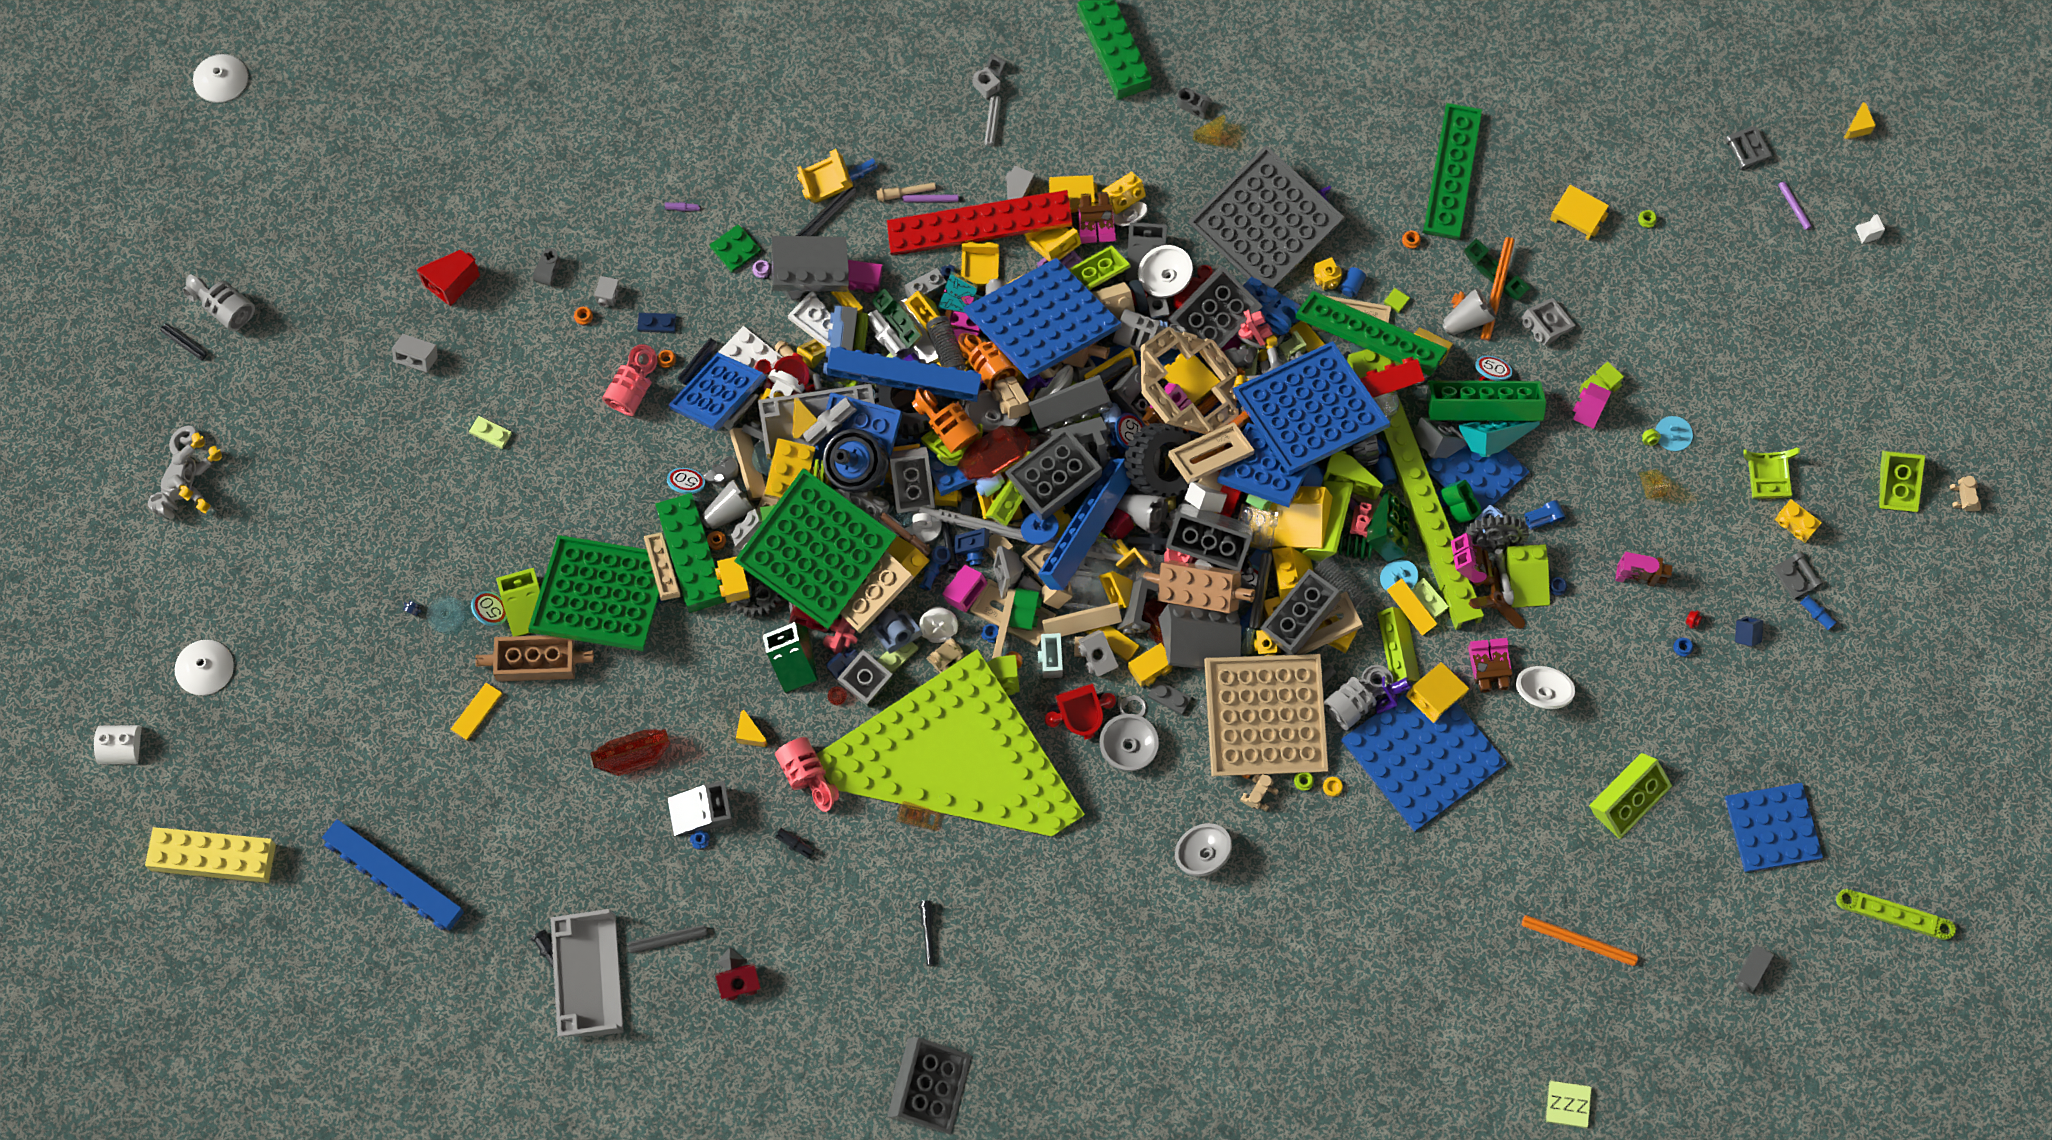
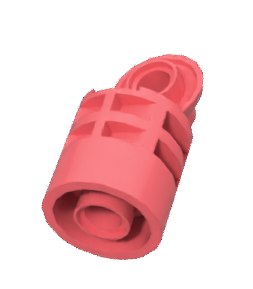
[602,344,657,416]
[775,737,839,812]

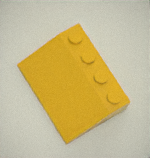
[1250,486,1333,549]

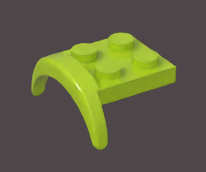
[921,423,983,466]
[1743,448,1800,499]

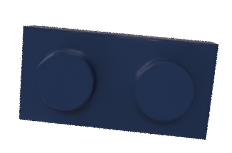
[637,313,676,333]
[955,527,990,556]

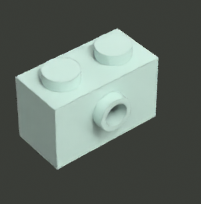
[1038,633,1063,678]

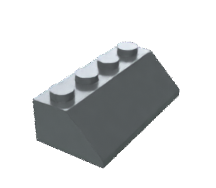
[1028,375,1114,435]
[1260,569,1342,655]

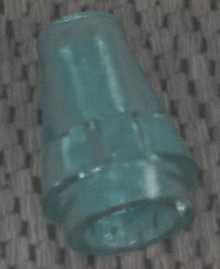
[1241,627,1256,657]

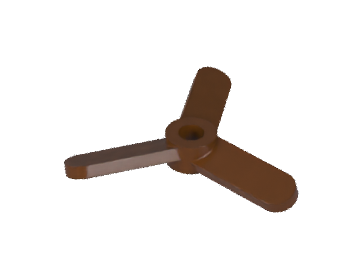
[1469,567,1525,629]

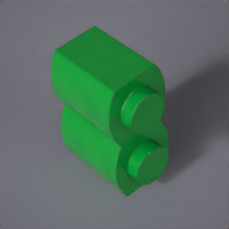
[1441,479,1482,523]
[1009,588,1042,631]

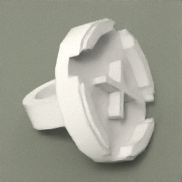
[768,369,805,398]
[903,510,942,544]
[919,607,958,643]

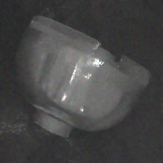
[1373,391,1400,421]

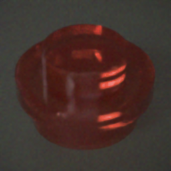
[827,686,847,706]

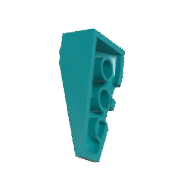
[1459,420,1540,457]

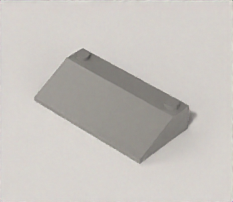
[758,384,875,461]
[551,909,623,1037]

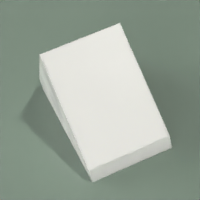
[1185,482,1227,513]

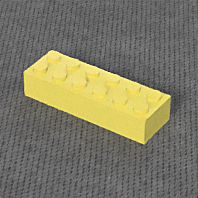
[145,827,276,883]

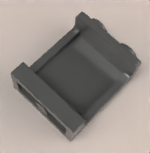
[1117,579,1159,637]

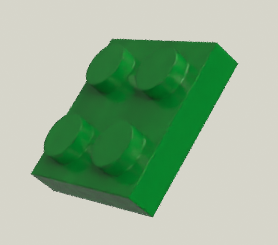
[709,224,761,273]

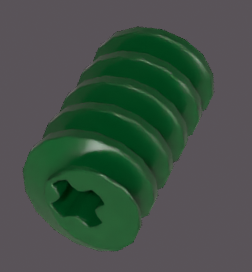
[1337,531,1373,562]

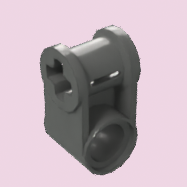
[1176,87,1213,119]
[533,248,561,286]

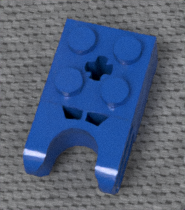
[1243,276,1301,335]

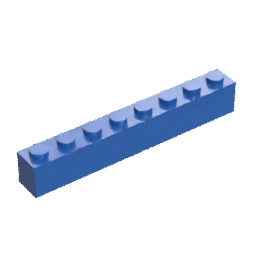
[827,347,982,402]
[1037,459,1132,590]
[322,819,464,931]

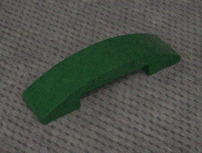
[1463,238,1531,301]
[872,288,923,349]

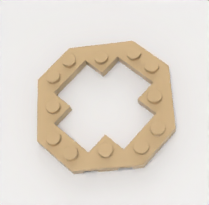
[1141,327,1239,434]

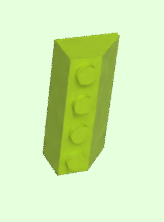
[1068,245,1131,291]
[1300,481,1354,562]
[1589,753,1672,839]

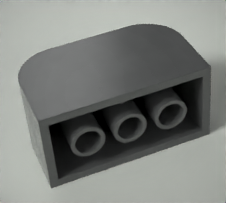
[1166,504,1253,571]

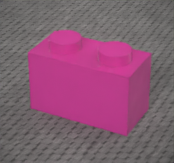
[848,260,882,293]
[1573,382,1611,429]
[942,565,988,613]

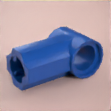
[1524,500,1566,530]

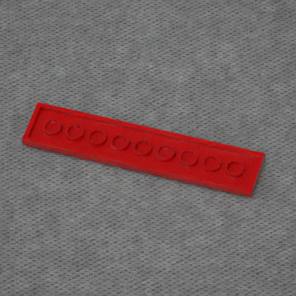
[887,190,1073,255]

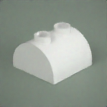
[94,725,141,764]

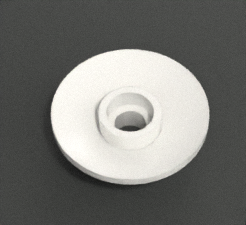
[1113,202,1147,226]

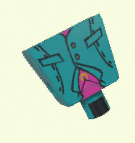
[939,271,982,312]

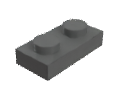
[1148,680,1191,715]

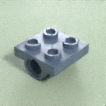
[872,609,923,654]

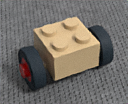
[1091,280,1148,321]

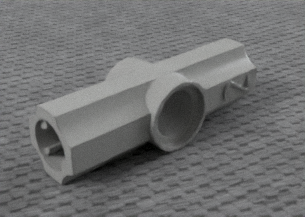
[868,310,909,358]
[803,397,857,447]

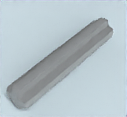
[985,96,1001,146]

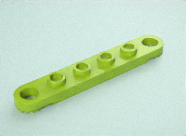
[1836,889,1956,940]

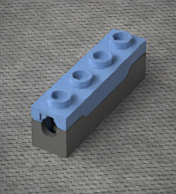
[823,306,858,383]

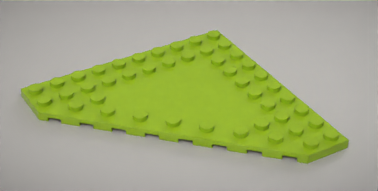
[816,649,1085,836]

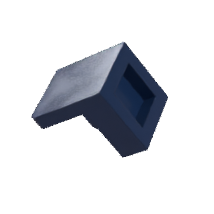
[1735,616,1763,646]

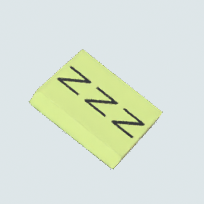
[1546,1081,1591,1128]

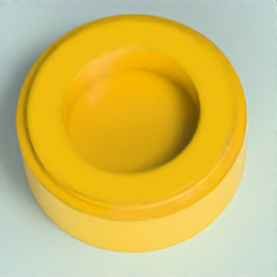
[1323,777,1343,797]

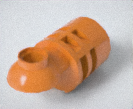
[958,333,1019,391]
[912,387,981,454]

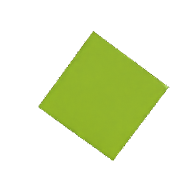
[1384,288,1410,313]

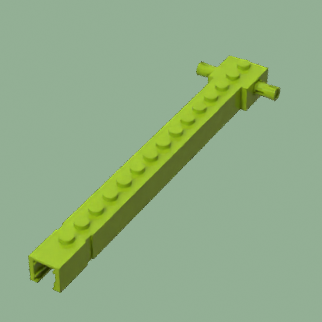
[1347,349,1484,630]

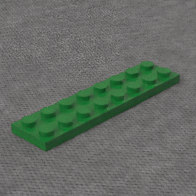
[1423,103,1482,240]
[1296,291,1447,376]

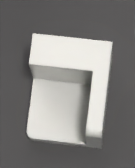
[1855,214,1885,243]

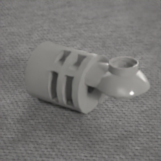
[183,274,255,332]
[1113,309,1186,352]
[1324,665,1393,730]

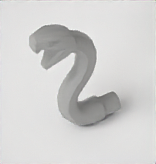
[1495,548,1514,605]

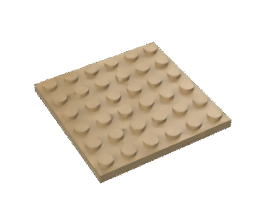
[1204,654,1328,776]

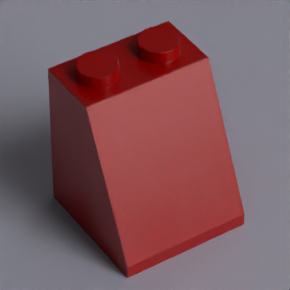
[417,249,480,306]

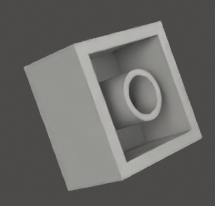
[838,650,893,707]

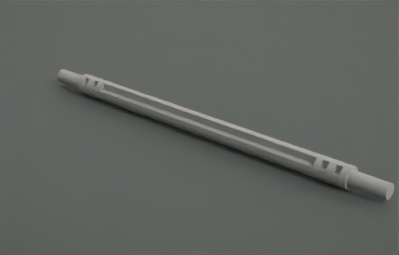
[919,506,1124,562]

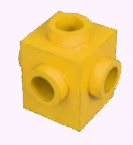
[1314,257,1342,290]
[1254,630,1281,656]

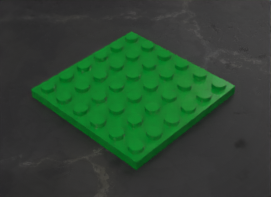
[734,468,897,629]
[528,535,670,651]

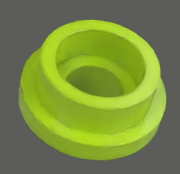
[1638,210,1657,228]
[1642,429,1661,446]
[1294,772,1314,791]

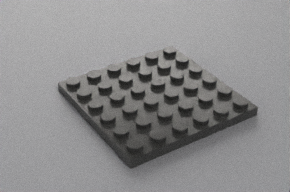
[1188,145,1345,289]

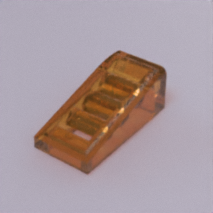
[896,801,940,831]

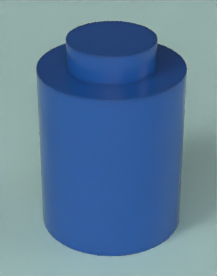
[1340,267,1366,297]
[1373,456,1398,486]

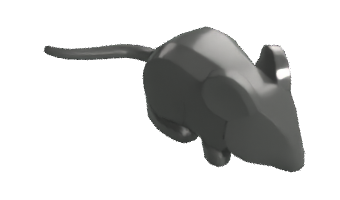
[1199,345,1257,370]
[703,440,763,487]

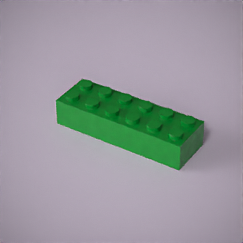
[1077,0,1151,100]
[1426,381,1546,422]
[655,493,726,613]

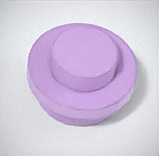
[752,260,771,278]

